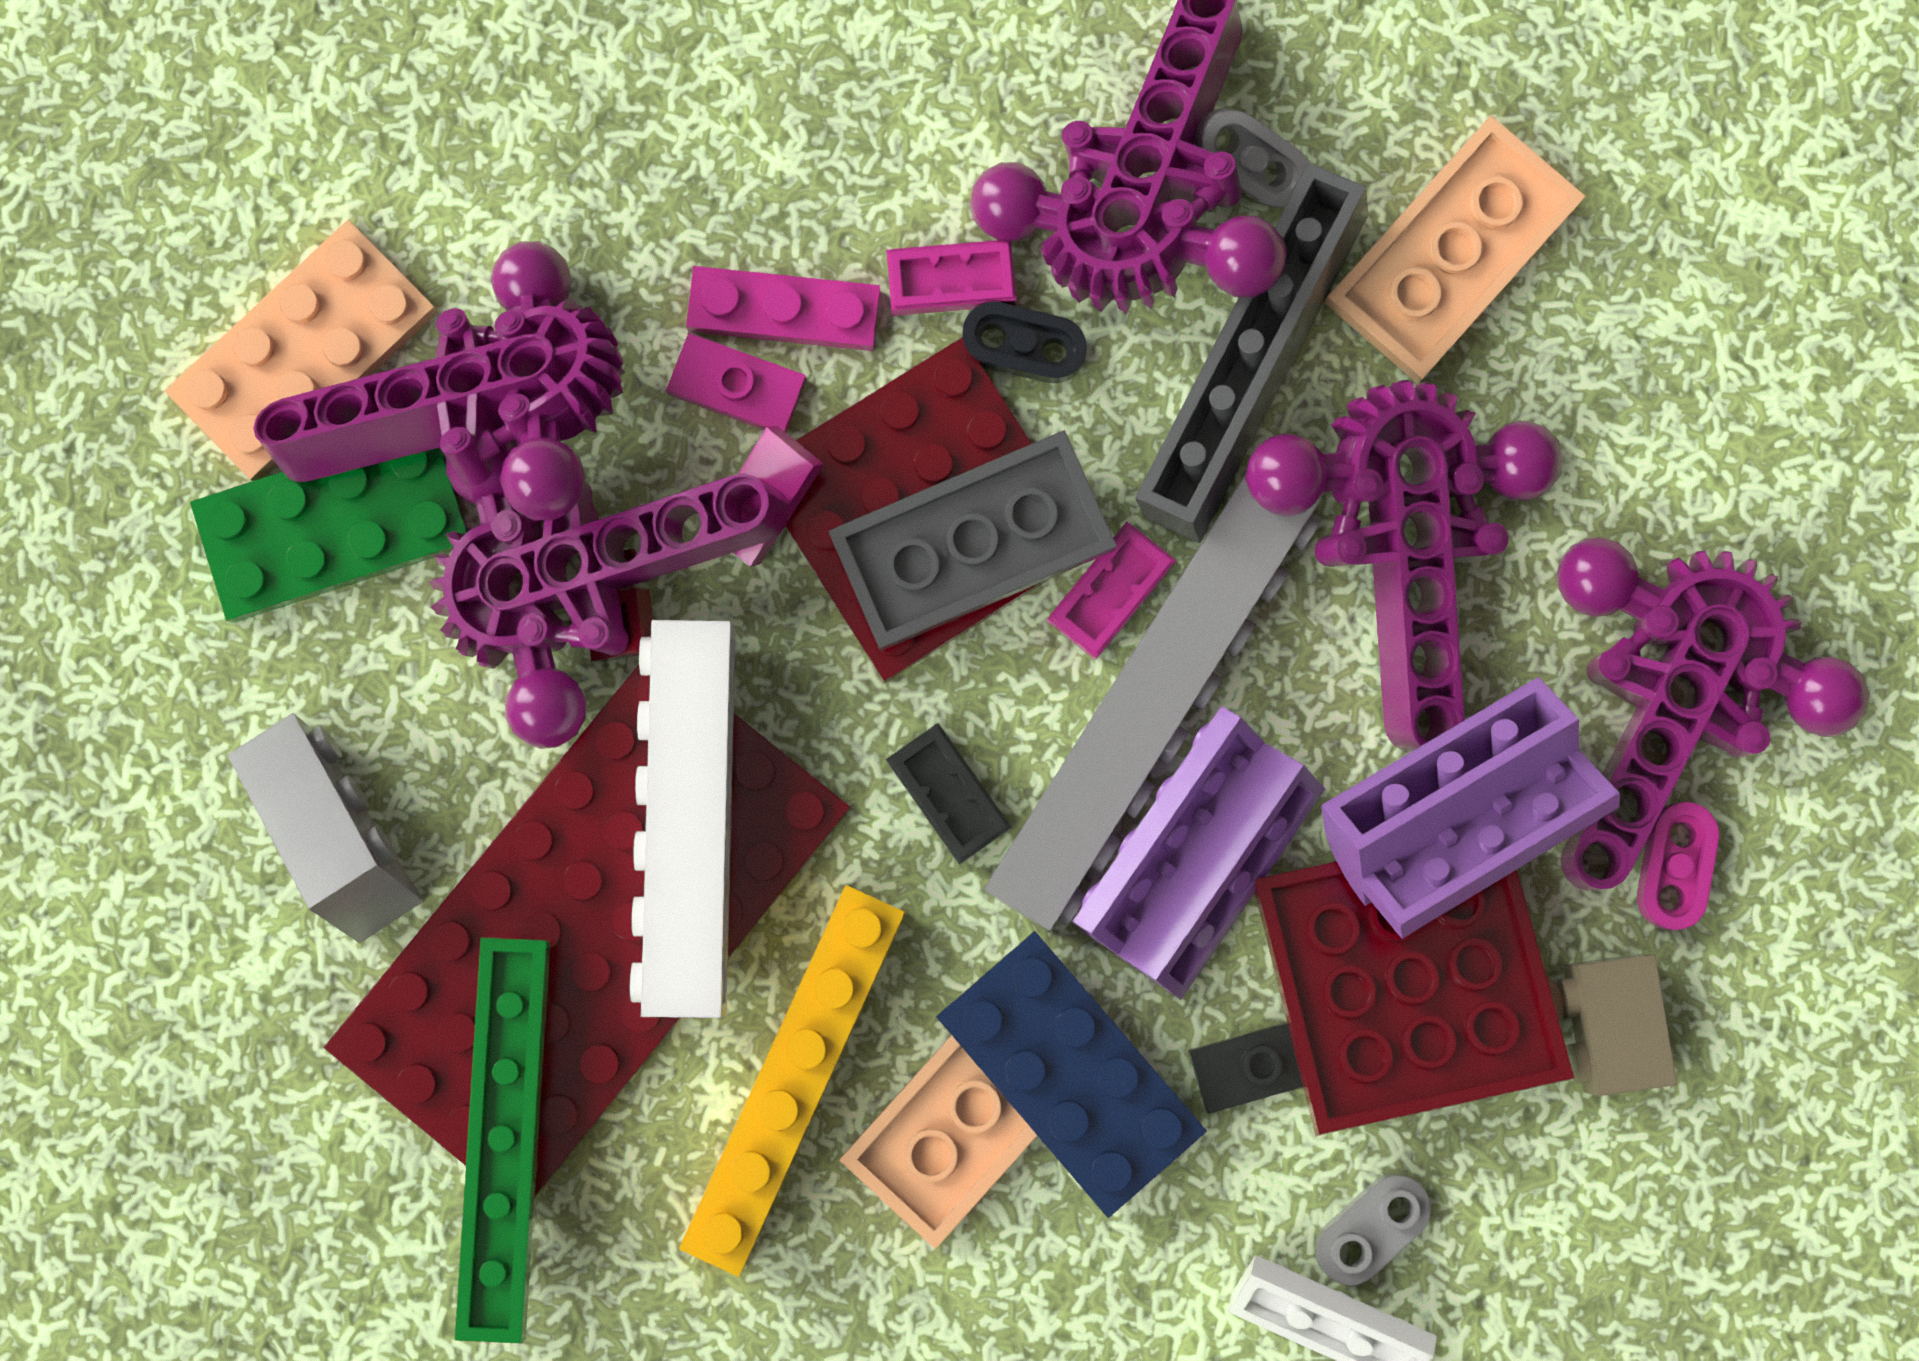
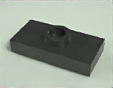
[886,723,1012,865]
[1188,1022,1303,1114]

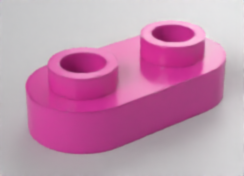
[1637,802,1719,930]

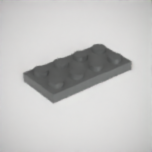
[829,430,1117,651]

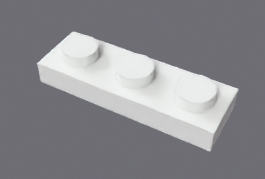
[1227,1255,1437,1361]

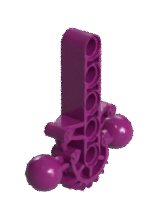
[970,0,1287,314]
[253,241,625,521]
[1245,380,1564,751]
[428,439,789,749]
[1557,537,1870,891]

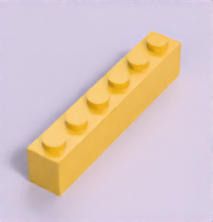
[679,885,906,1277]

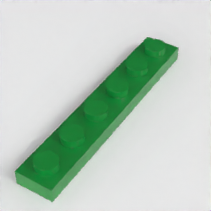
[454,938,550,1344]

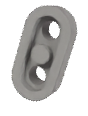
[1194,108,1308,207]
[1315,1174,1431,1286]

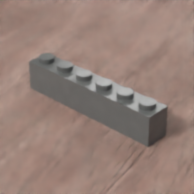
[1135,163,1368,543]

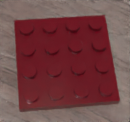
[786,338,1053,683]
[1255,861,1575,1136]

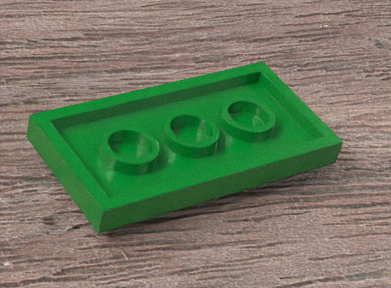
[190,447,469,624]

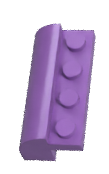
[1321,677,1620,938]
[1073,706,1325,1000]

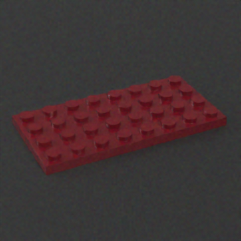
[323,664,851,1199]

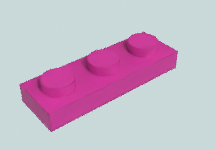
[686,266,880,351]

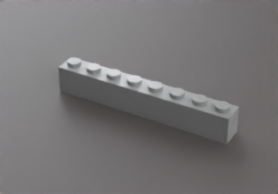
[983,474,1323,931]

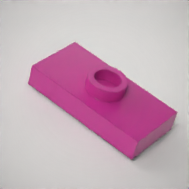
[886,240,1017,316]
[666,333,807,433]
[733,425,824,567]
[1047,521,1176,661]

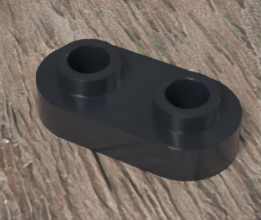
[962,302,1087,384]

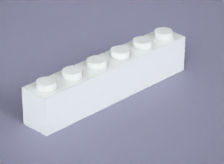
[630,620,736,1018]

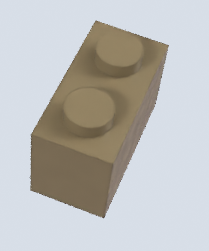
[1557,954,1677,1096]

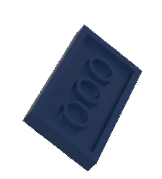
[936,931,1207,1218]

